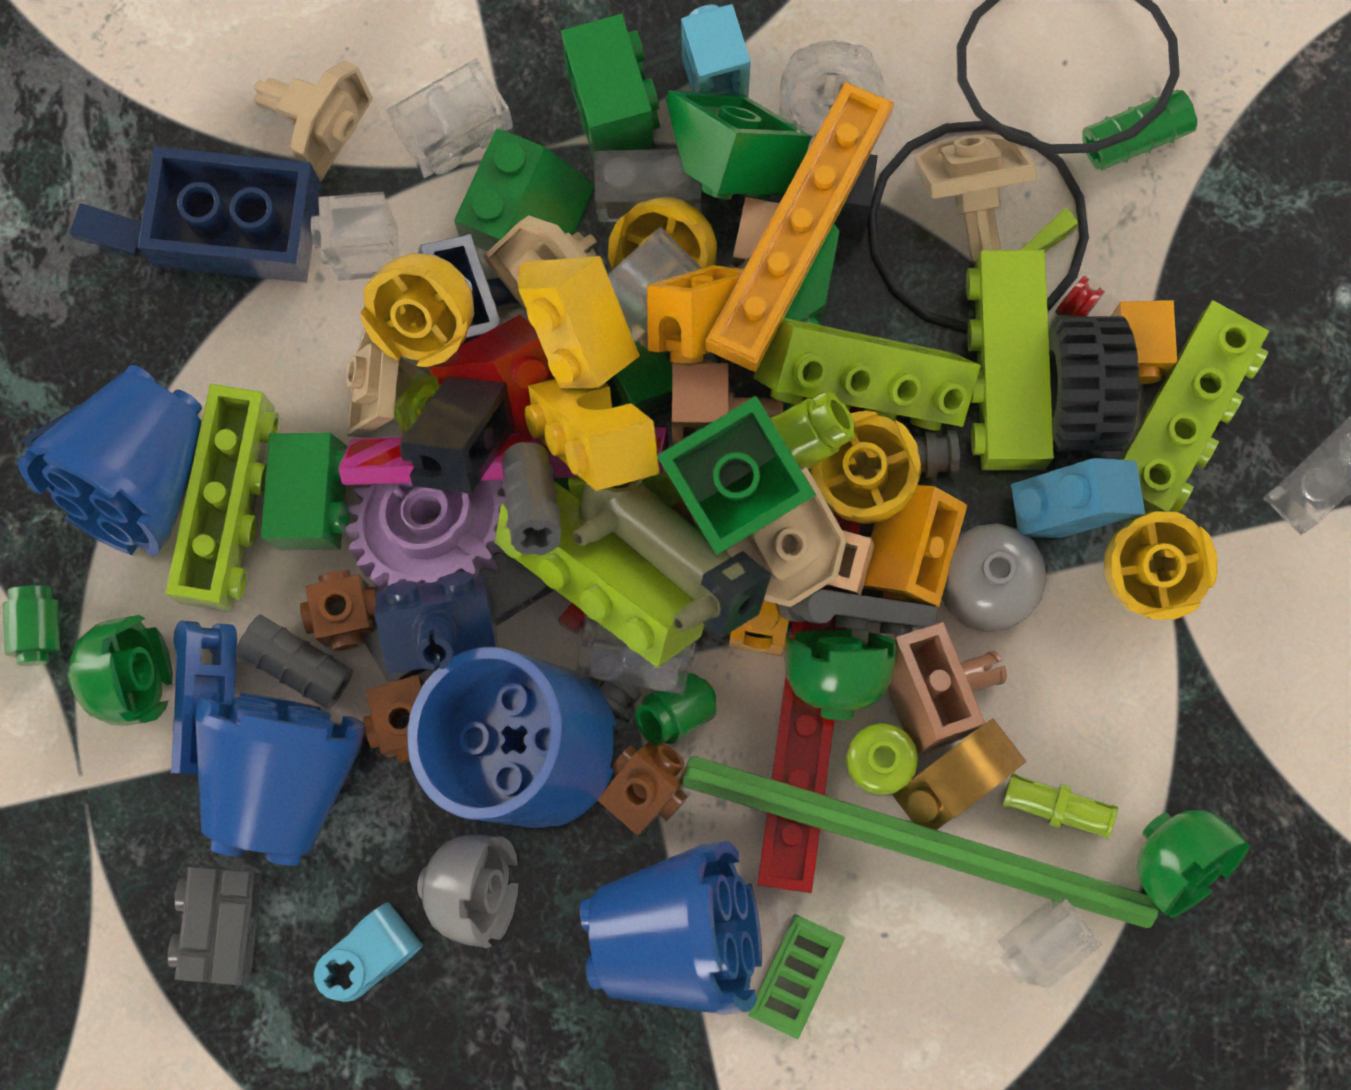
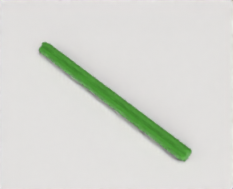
[682,756,1159,928]

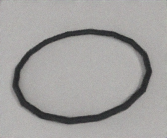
[957,0,1180,154]
[867,120,1089,333]

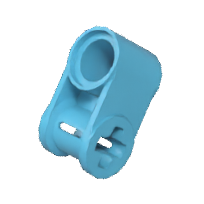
[314,902,423,1002]

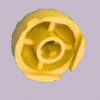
[608,197,717,304]
[360,253,474,367]
[811,410,921,524]
[1104,511,1218,620]

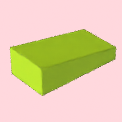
[1021,206,1078,252]

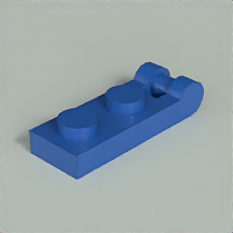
[171,620,237,774]

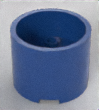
[407,647,616,828]

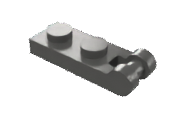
[778,590,937,636]

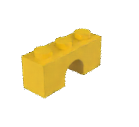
[525,379,659,491]

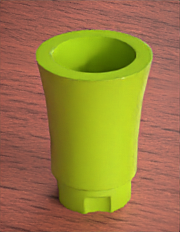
[770,391,855,470]

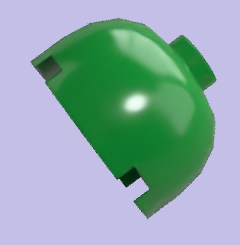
[68,615,173,726]
[784,629,896,720]
[1136,810,1250,918]

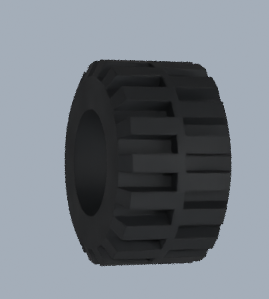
[1048,316,1139,452]

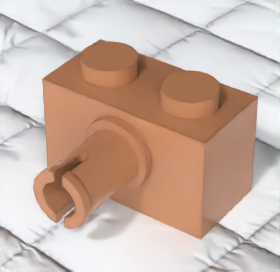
[672,359,783,446]
[888,622,1007,755]

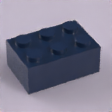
[138,146,321,283]

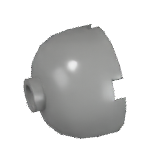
[942,523,1047,632]
[418,834,518,948]

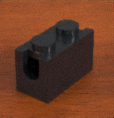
[400,376,516,494]

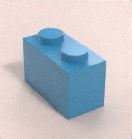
[1011,458,1145,538]

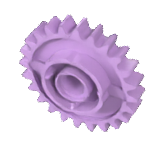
[346,480,506,591]

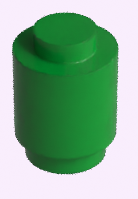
[3,585,61,666]
[635,673,716,745]

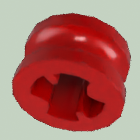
[1055,275,1105,317]

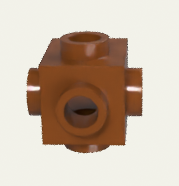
[300,570,377,651]
[363,675,425,763]
[598,742,689,836]

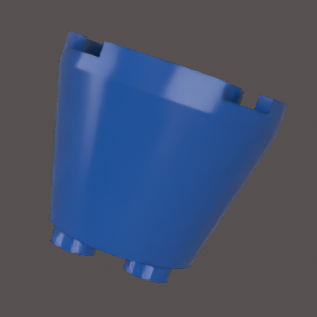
[18,365,202,558]
[195,691,365,866]
[580,841,762,1015]

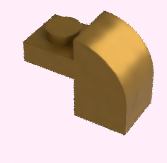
[892,718,1027,830]

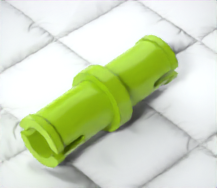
[1002,773,1118,840]

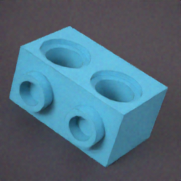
[681,4,751,97]

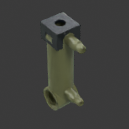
[573,478,772,638]

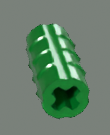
[1082,89,1197,170]

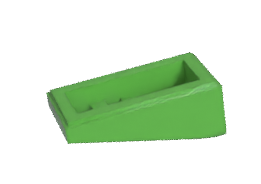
[748,914,845,1039]

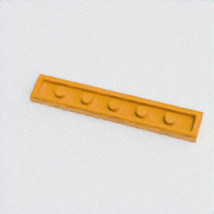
[705,82,894,372]

